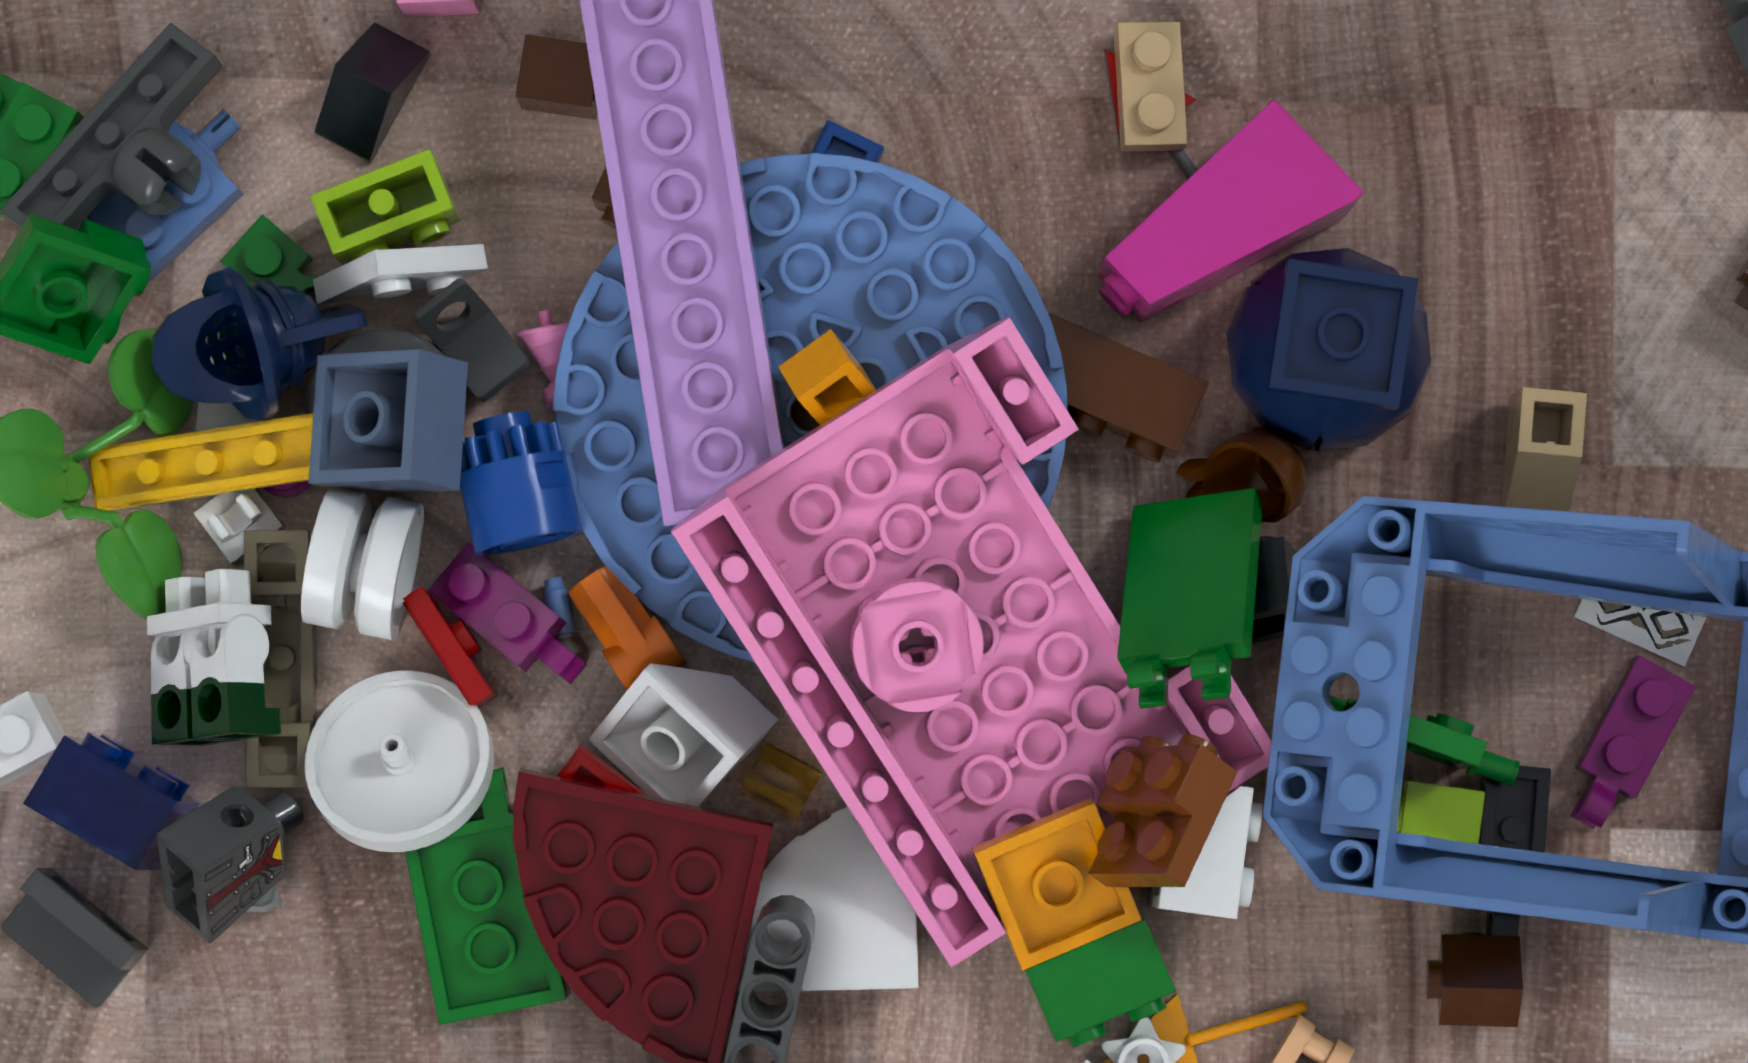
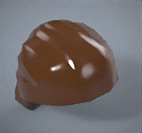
[1176,427,1307,523]

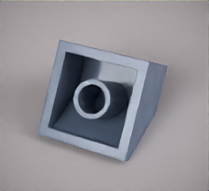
[308,349,468,493]

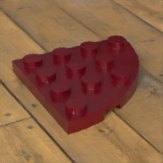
[513,768,773,1063]

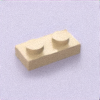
[1113,22,1187,152]

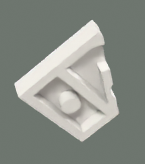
[313,244,488,304]

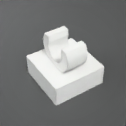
[194,489,286,566]

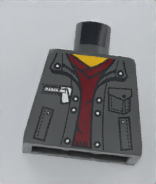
[156,787,304,944]

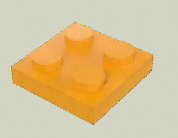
[971,798,1142,971]

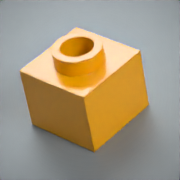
[778,329,876,425]

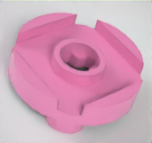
[850,578,984,712]

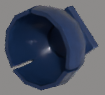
[1227,248,1431,452]

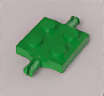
[1329,695,1520,787]

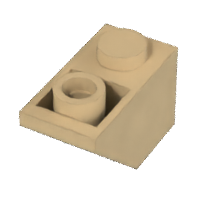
[1501,387,1587,512]

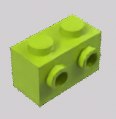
[310,149,461,265]

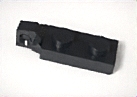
[1479,766,1551,936]

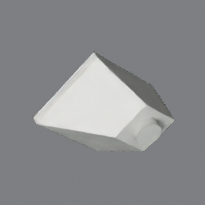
[588,663,779,807]

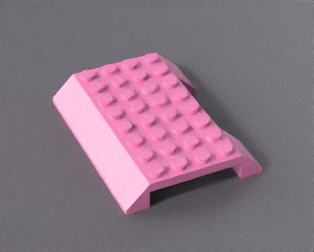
[671,317,1271,968]

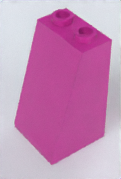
[1097,99,1364,323]

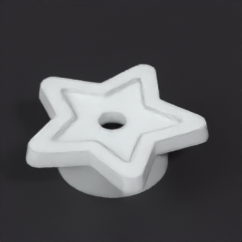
[1102,1017,1186,1063]

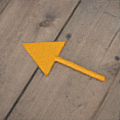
[1103,993,1308,1063]

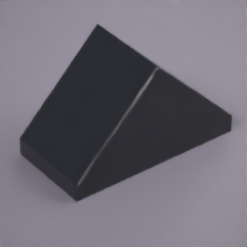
[314,22,431,163]

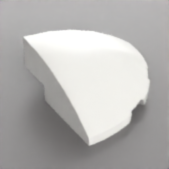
[737,807,919,991]

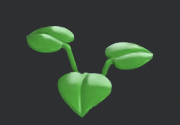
[0,327,194,620]

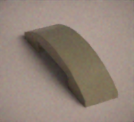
[244,530,317,788]

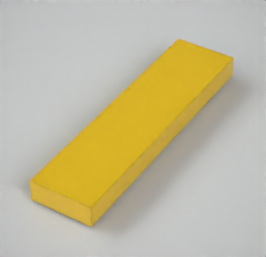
[88,413,313,511]

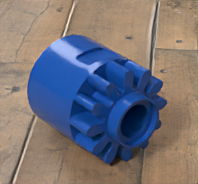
[460,411,583,556]

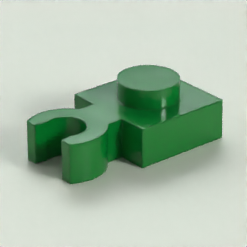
[220,214,319,294]

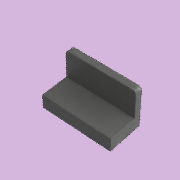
[1,868,148,1007]

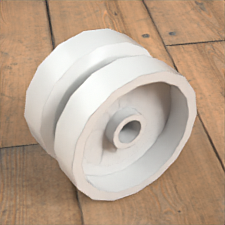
[301,487,424,641]

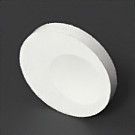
[305,670,494,852]

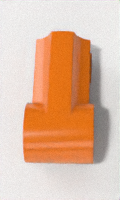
[567,566,687,690]

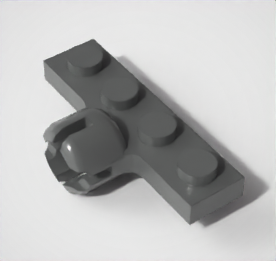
[0,22,223,230]

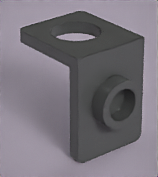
[413,278,530,402]

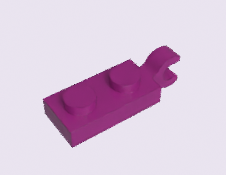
[428,542,587,684]
[1570,655,1696,829]

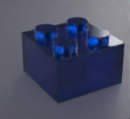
[23,732,200,870]

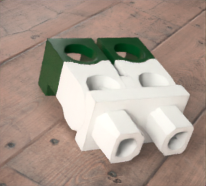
[147,569,281,746]

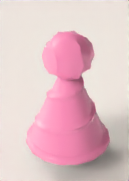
[516,309,569,412]

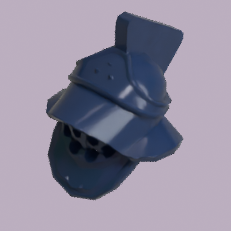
[151,267,368,421]

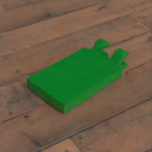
[1117,488,1263,709]
[405,767,567,1025]

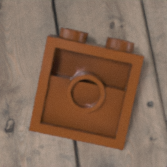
[1088,734,1238,887]

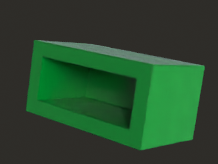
[1024,918,1176,1048]

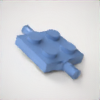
[87,108,244,280]

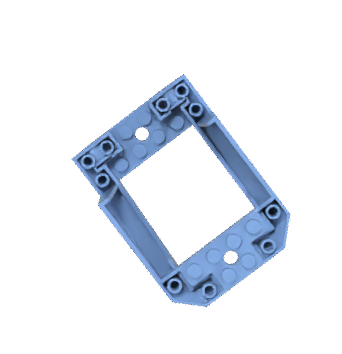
[1263,496,1748,944]

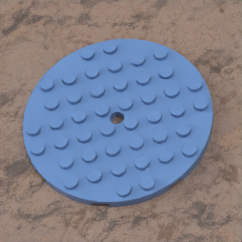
[553,153,1068,662]

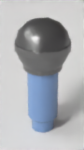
[543,577,589,663]

